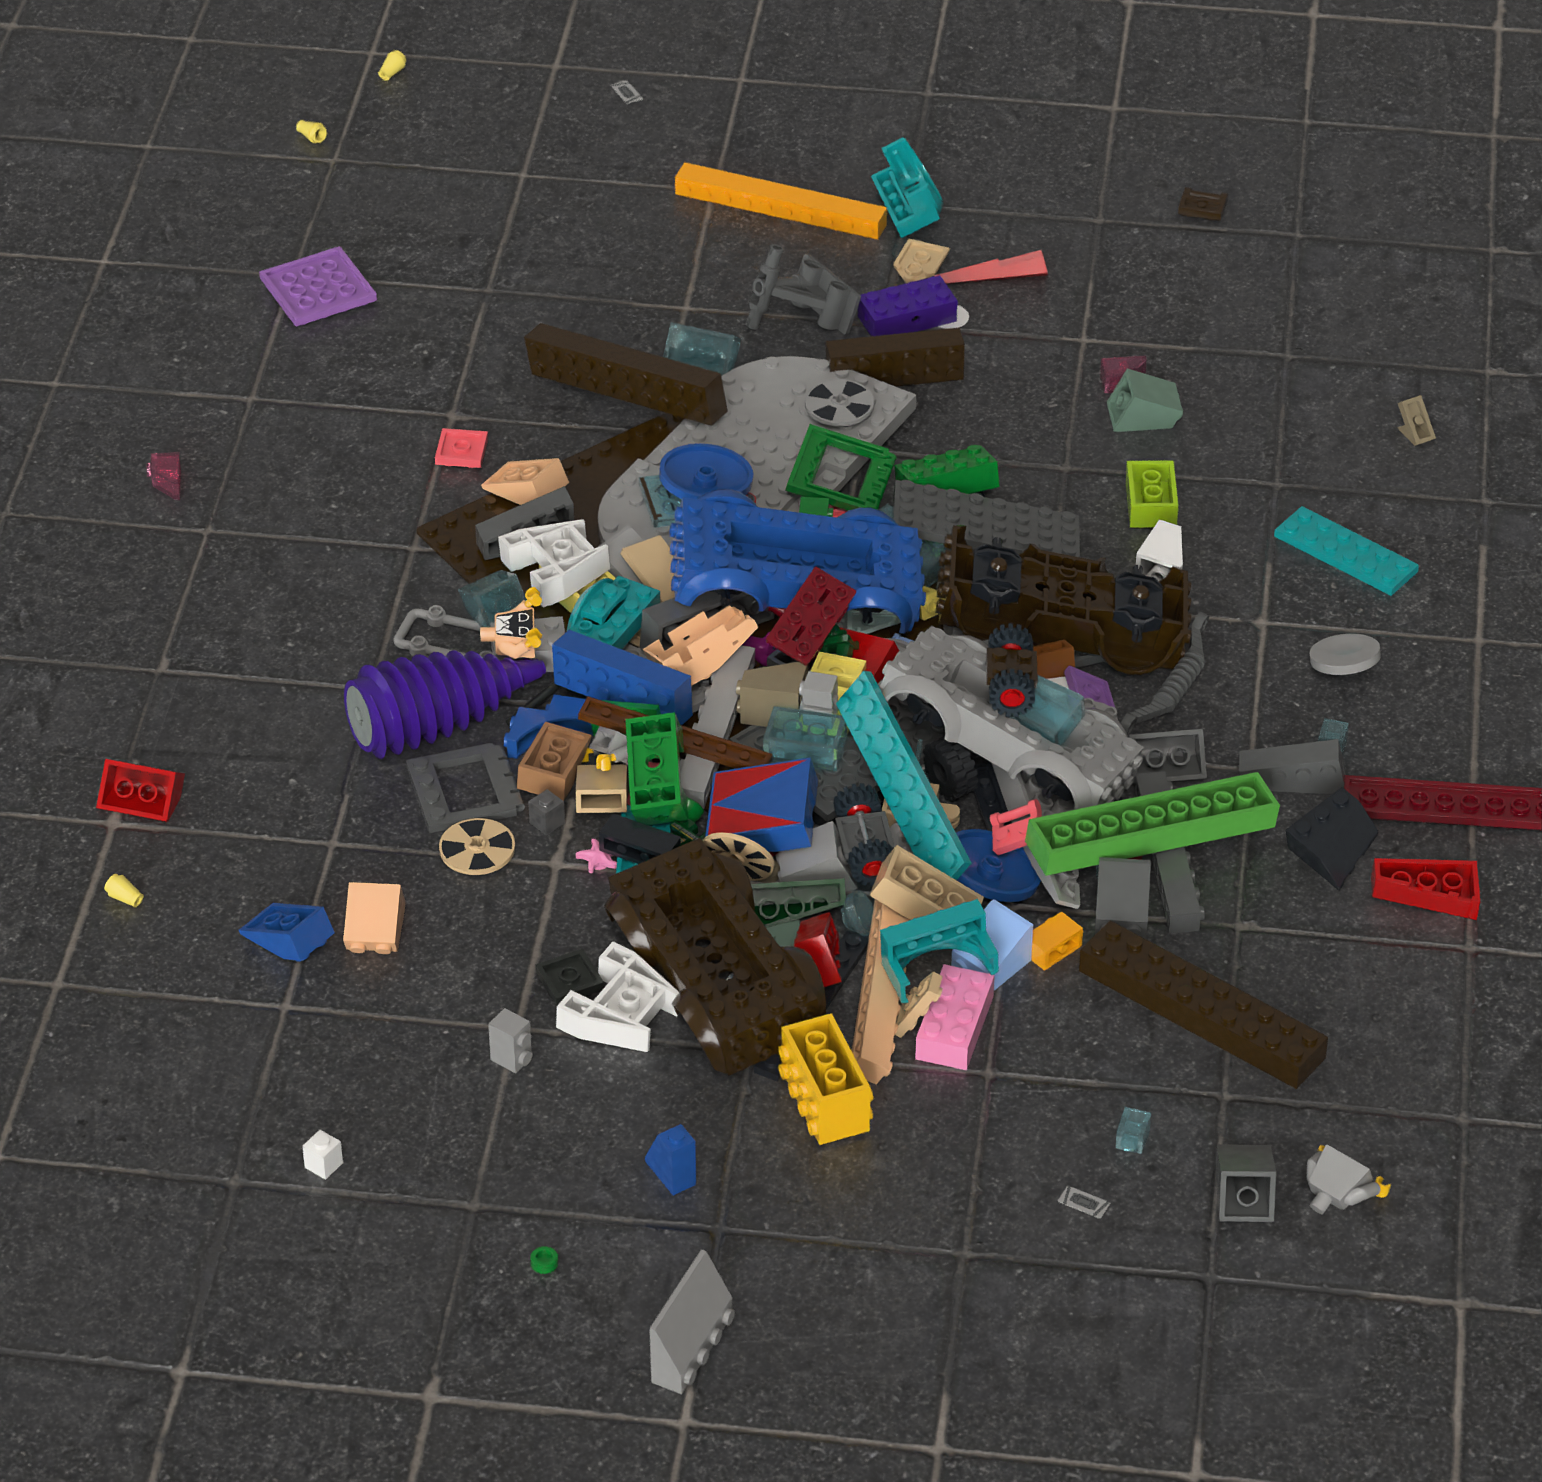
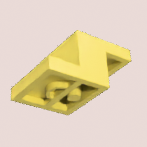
[798,652,866,738]

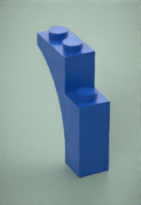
[504,695,593,759]

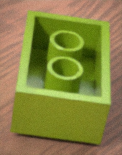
[1126,461,1178,528]

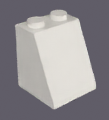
[1136,520,1183,581]

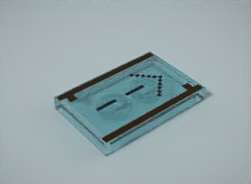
[639,475,682,527]

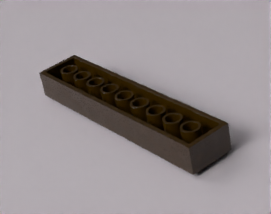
[524,323,728,426]
[1079,920,1328,1089]

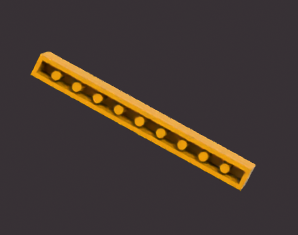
[675,162,887,240]

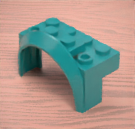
[871,137,944,238]
[567,575,661,649]
[880,899,999,1003]

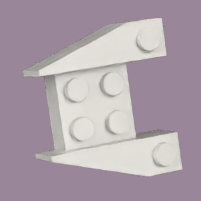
[498,519,610,607]
[556,942,679,1052]

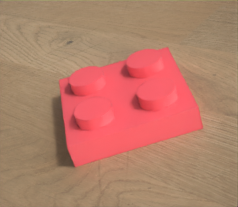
[435,428,488,468]

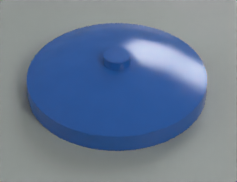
[659,444,753,499]
[956,829,1041,902]

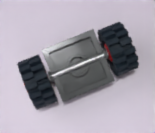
[833,783,895,886]

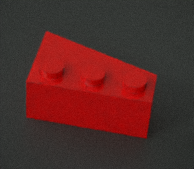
[794,912,842,987]

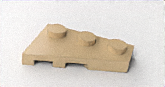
[895,971,943,1038]

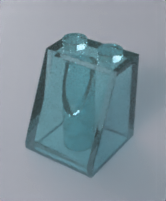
[458,570,527,627]
[1009,675,1085,746]

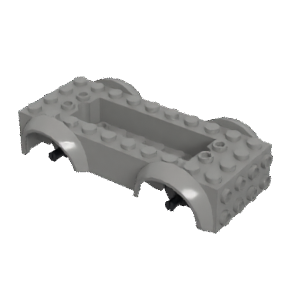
[878,626,1144,810]

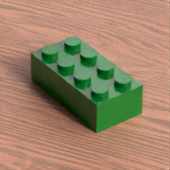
[894,445,1000,494]

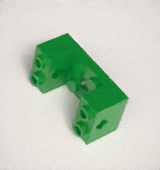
[626,712,688,825]

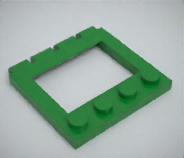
[785,424,896,511]

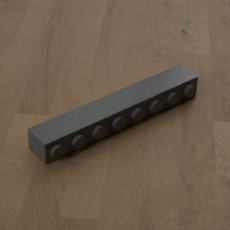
[1134,771,1205,934]

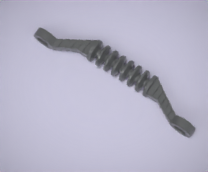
[1120,611,1209,735]

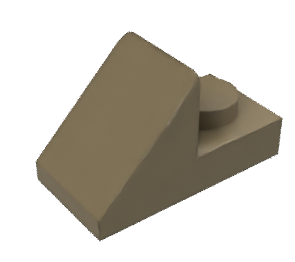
[1398,395,1436,446]

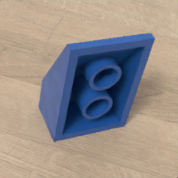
[239,903,335,962]

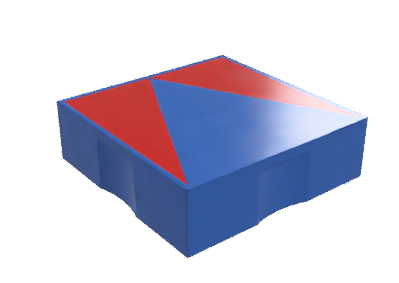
[705,757,818,852]

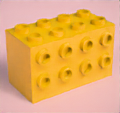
[778,1013,873,1145]

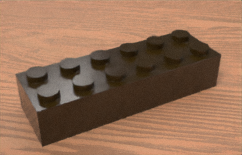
[826,327,965,387]

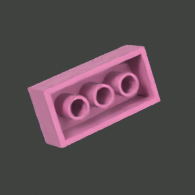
[916,964,994,1070]

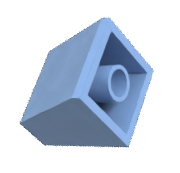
[951,899,1033,990]

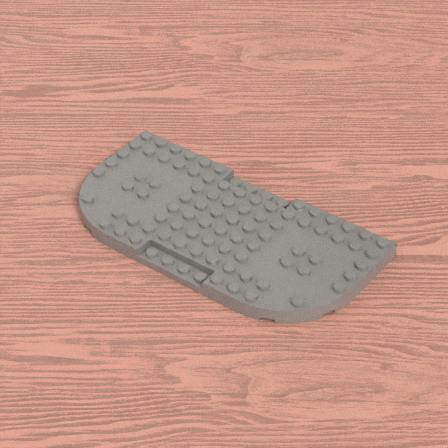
[598,356,916,547]

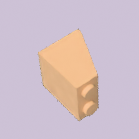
[343,882,406,954]

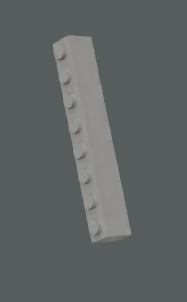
[680,645,755,809]

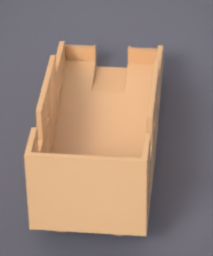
[643,605,758,688]

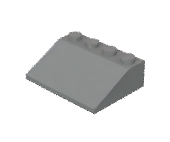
[650,1249,735,1394]

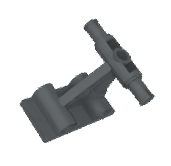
[745,244,861,335]

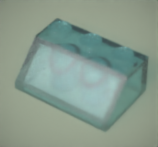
[663,322,741,376]

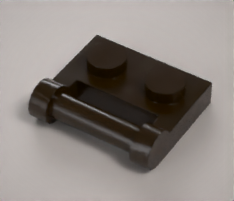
[1178,187,1228,221]

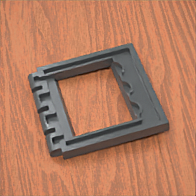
[406,742,525,833]

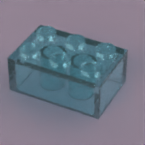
[763,706,847,771]

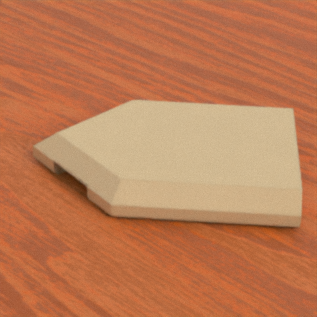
[893,239,950,283]

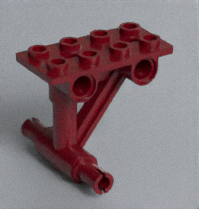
[766,567,856,666]

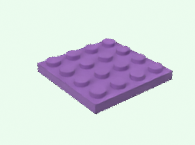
[259,246,377,326]

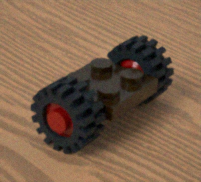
[986,623,1038,717]

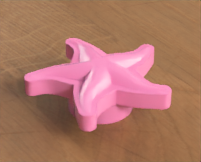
[576,839,617,873]

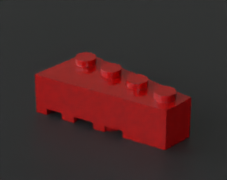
[1371,858,1480,920]

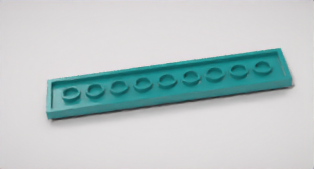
[836,671,972,880]

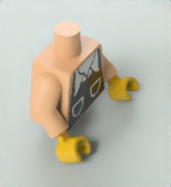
[480,587,543,659]

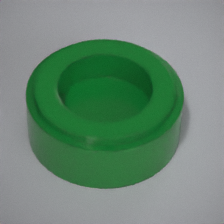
[530,1246,558,1274]

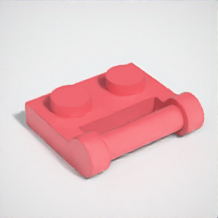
[990,799,1042,855]

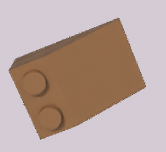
[517,722,591,801]

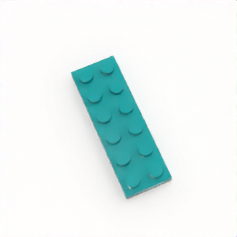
[1274,506,1419,596]

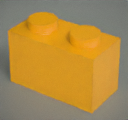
[1031,912,1083,971]

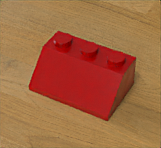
[96,759,185,822]

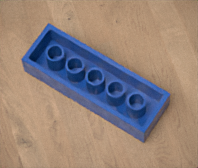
[552,630,693,725]

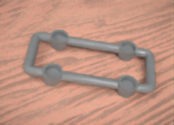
[393,605,493,658]

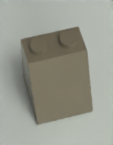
[736,662,808,731]

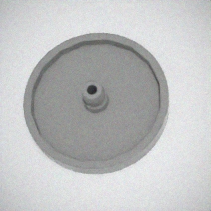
[1309,634,1381,675]

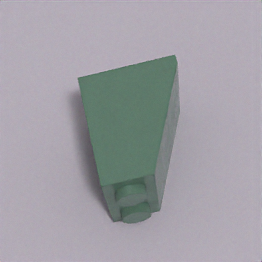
[1107,368,1183,432]

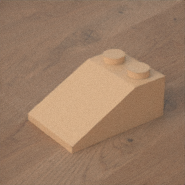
[481,458,569,505]

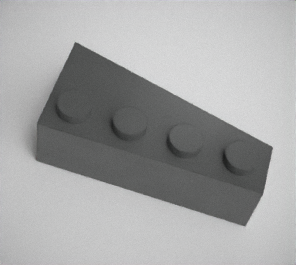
[475,486,574,560]
[1239,739,1347,794]

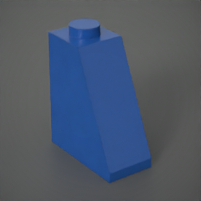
[645,1124,696,1195]

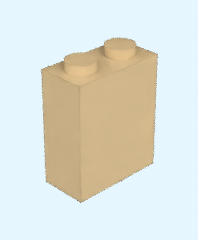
[576,764,628,813]

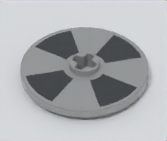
[805,379,874,426]

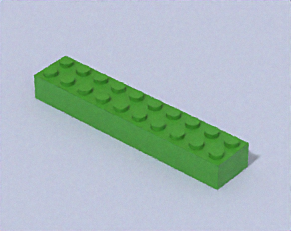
[1025,772,1280,876]

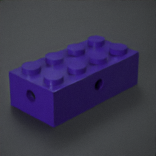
[858,275,957,336]

